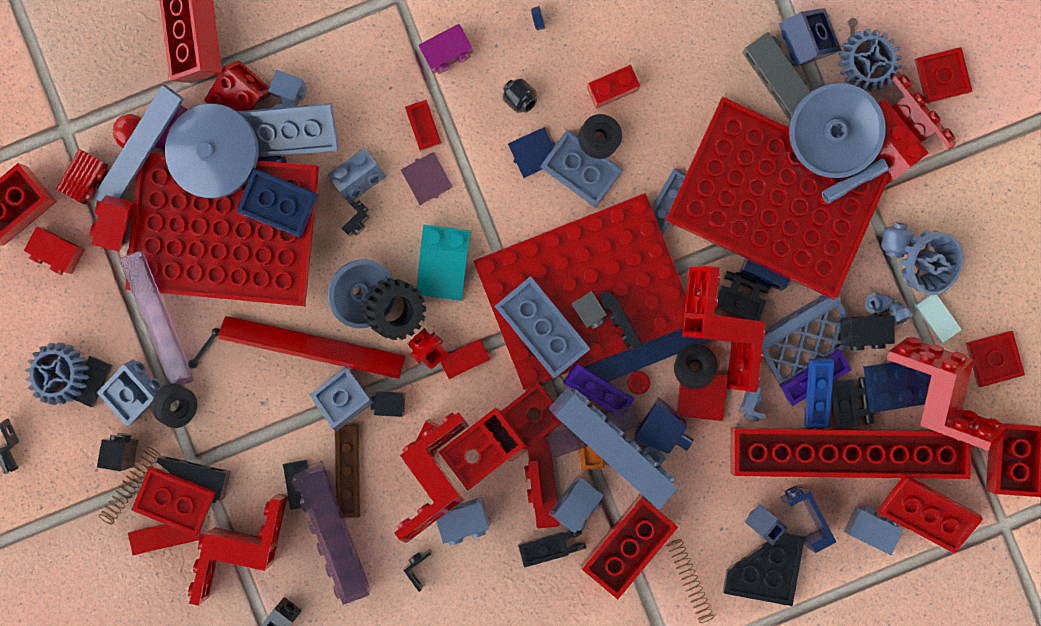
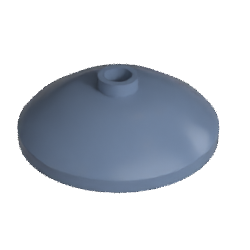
[328,259,395,329]

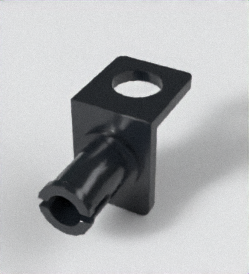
[0,418,19,474]

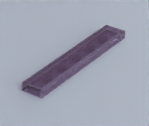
[119,251,194,385]

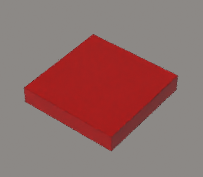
[915,47,973,104]
[966,331,1025,387]
[676,374,728,421]

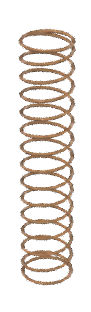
[99,447,161,525]
[667,539,715,623]

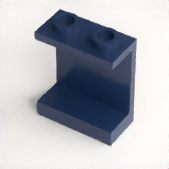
[780,485,836,553]

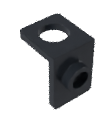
[403,549,432,592]

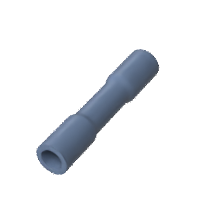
[822,159,888,204]

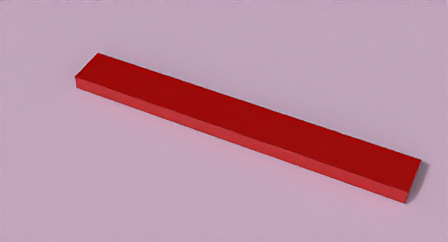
[218,316,405,379]

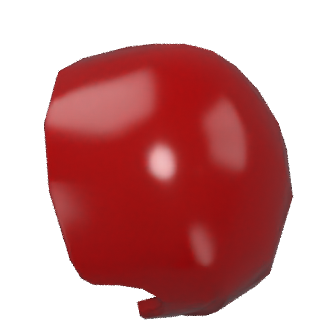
[113,114,141,149]

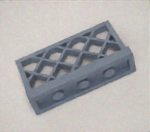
[762,295,849,385]

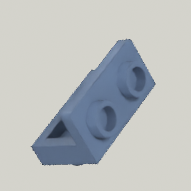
[328,147,386,202]

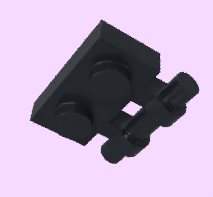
[717,270,771,321]
[831,377,875,429]

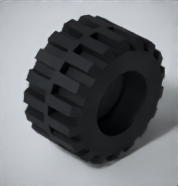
[362,278,426,340]

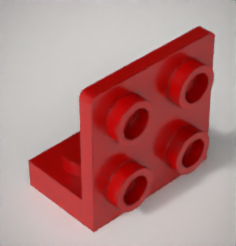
[204,60,270,111]

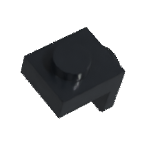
[341,199,370,237]

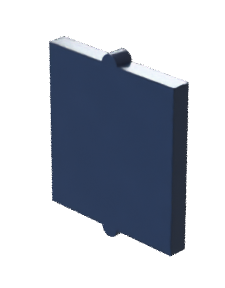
[508,127,554,179]

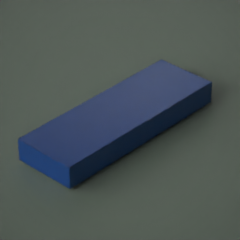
[804,359,834,428]

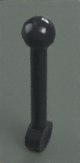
[188,328,220,368]

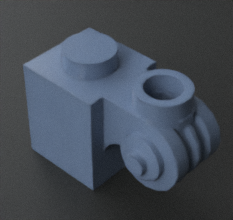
[268,70,307,108]

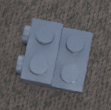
[97,359,162,427]

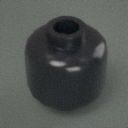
[503,78,537,113]

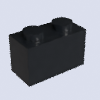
[840,315,895,351]
[97,433,138,471]

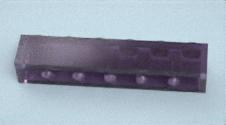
[292,460,371,605]

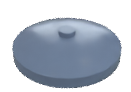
[789,83,886,178]
[165,104,259,199]

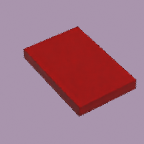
[131,466,216,537]

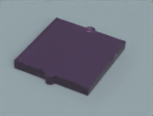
[401,152,453,205]

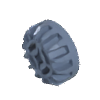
[901,230,963,295]

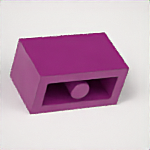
[418,24,473,74]

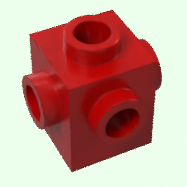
[407,328,448,370]

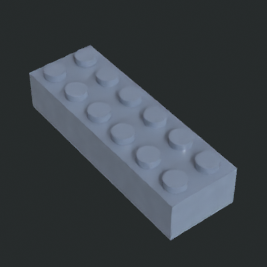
[549,388,678,509]

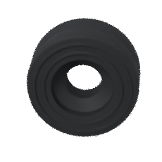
[578,114,622,159]
[674,344,718,389]
[152,383,198,428]

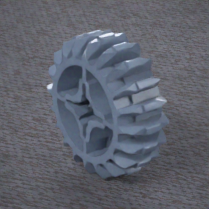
[838,29,902,92]
[25,342,90,405]

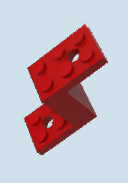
[682,266,765,392]
[887,337,1008,451]
[439,382,563,491]
[394,412,469,543]
[188,494,288,606]

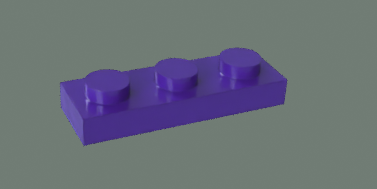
[779,349,851,406]
[563,363,634,418]

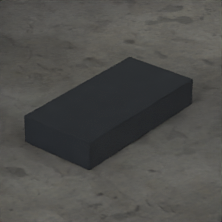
[74,356,113,407]

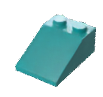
[417,224,471,301]

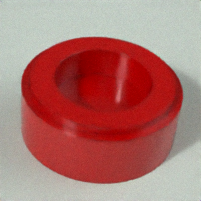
[627,371,650,395]

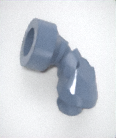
[865,293,913,326]

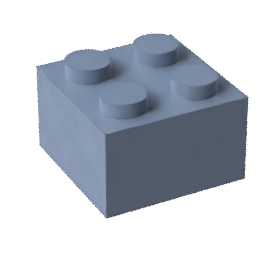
[436,497,490,546]

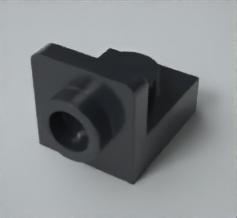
[261,597,301,626]

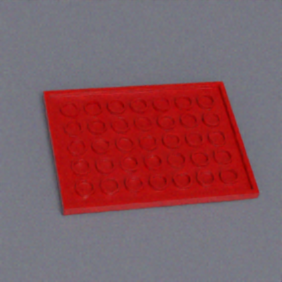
[665,96,890,300]
[125,153,319,307]
[473,193,686,390]

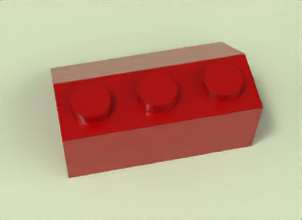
[870,99,929,185]

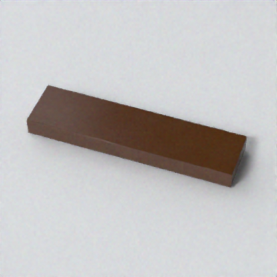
[335,424,360,518]

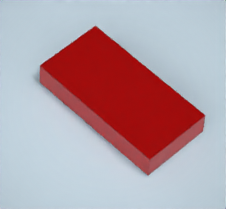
[405,99,442,151]
[441,339,490,379]

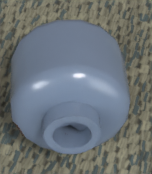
[881,222,914,258]

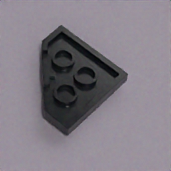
[723,533,805,606]

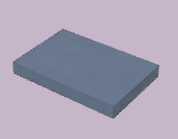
[540,129,623,208]

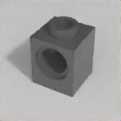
[572,291,607,329]

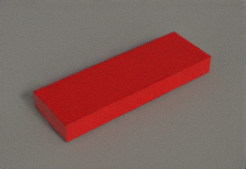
[128,524,202,555]

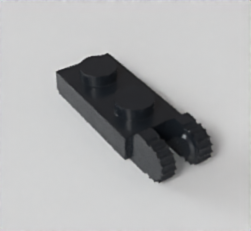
[600,291,642,350]
[518,530,586,568]

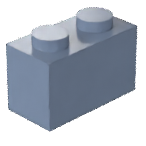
[548,477,603,533]
[844,506,903,555]

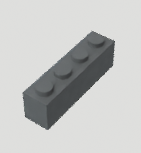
[742,32,810,121]

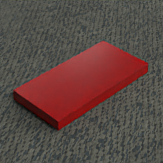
[877,474,983,554]

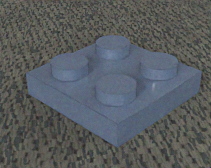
[310,367,373,431]

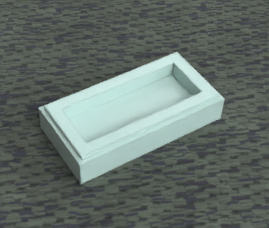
[914,295,962,343]

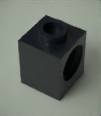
[371,391,406,417]

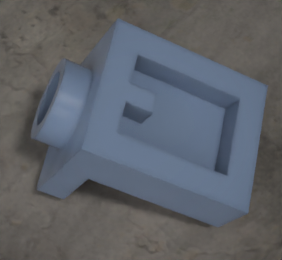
[739,388,766,422]

